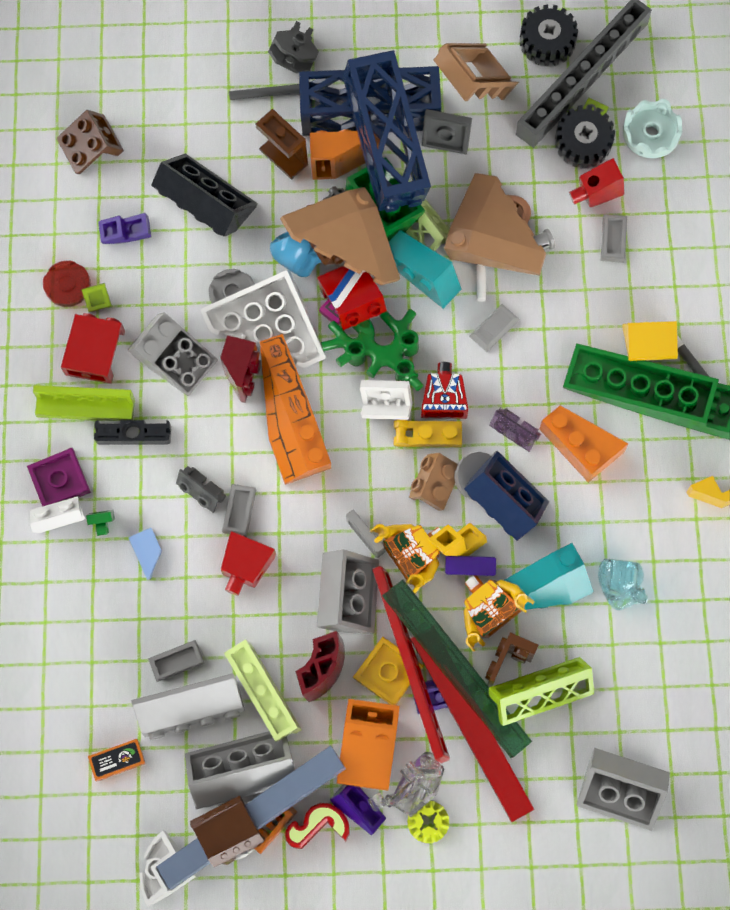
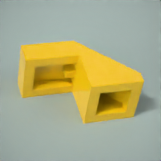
[686,476,730,508]
[429,523,487,556]

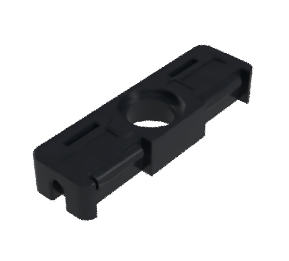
[94,420,171,445]

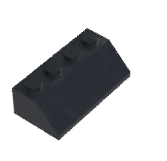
[151,153,258,237]

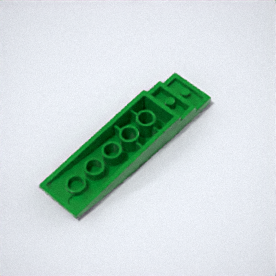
[563,343,730,440]

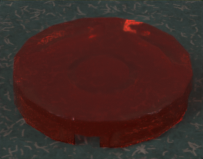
[43,261,91,307]

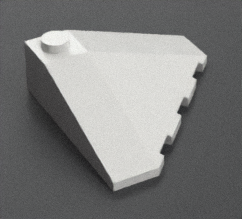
[200,270,327,368]

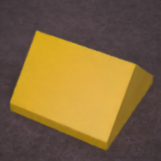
[622,321,678,361]

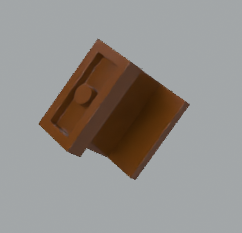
[255,109,308,180]

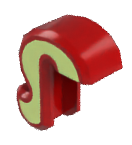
[285,803,350,849]

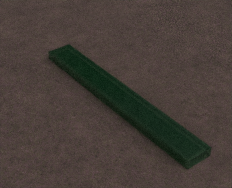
[382,579,532,758]

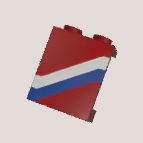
[317,265,387,330]

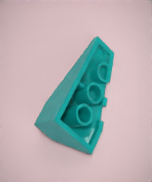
[505,543,594,610]

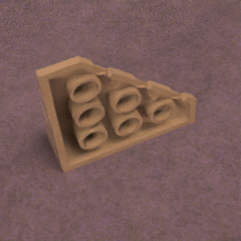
[444,173,546,276]
[280,187,400,285]

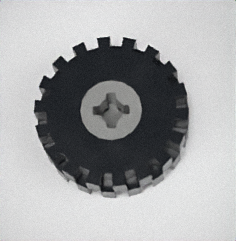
[519,4,578,67]
[555,105,615,168]

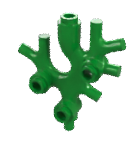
[321,309,423,391]

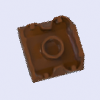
[190,795,264,868]

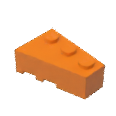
[539,405,628,483]

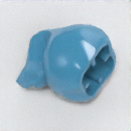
[270,232,321,277]

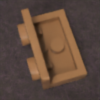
[409,453,458,511]

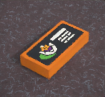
[88,739,146,782]

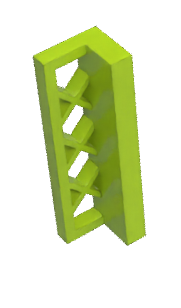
[33,385,135,421]
[488,657,594,726]

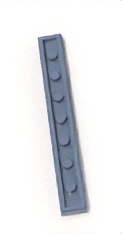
[156,745,346,890]

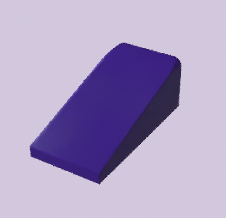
[330,784,386,835]

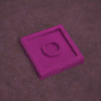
[27,447,91,507]

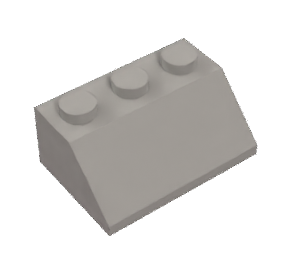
[317,549,379,634]
[577,748,670,831]

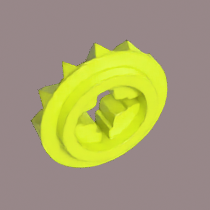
[407,801,449,843]

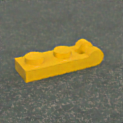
[393,419,462,447]

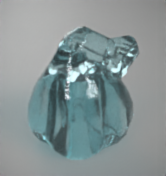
[598,558,648,611]

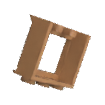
[433,43,519,101]

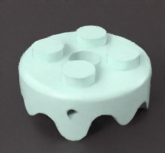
[623,99,683,158]

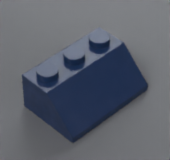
[464,450,549,541]

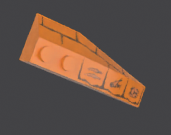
[260,334,331,485]

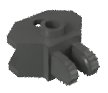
[268,21,319,73]

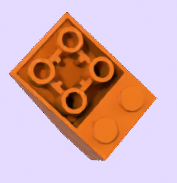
[310,129,380,180]
[337,699,400,791]

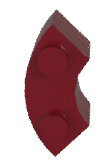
[295,631,345,702]

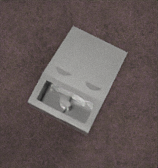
[127,312,218,396]

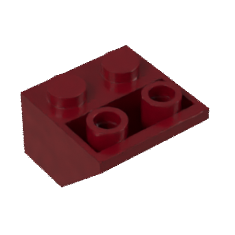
[220,335,262,403]

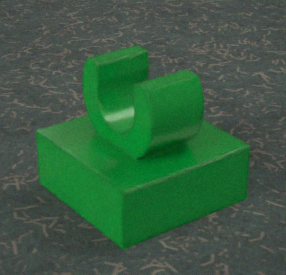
[86,510,115,536]

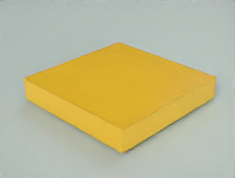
[353,636,424,705]

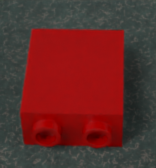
[61,313,125,384]

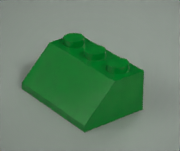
[345,157,425,242]

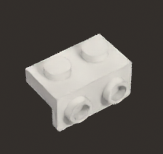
[360,380,413,420]
[30,496,85,533]

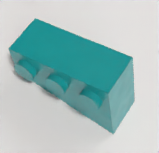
[389,230,462,309]

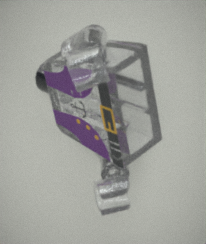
[368,752,444,817]

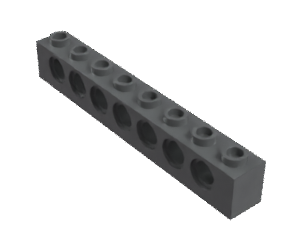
[516,0,652,148]

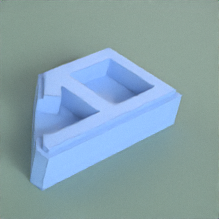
[129,528,162,580]

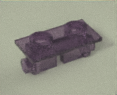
[489,407,541,452]

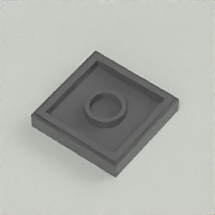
[422,109,472,155]

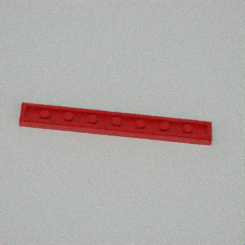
[372,566,450,763]
[410,626,535,822]

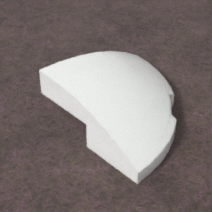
[140,831,197,906]

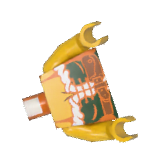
[370,524,441,594]
[463,575,534,652]

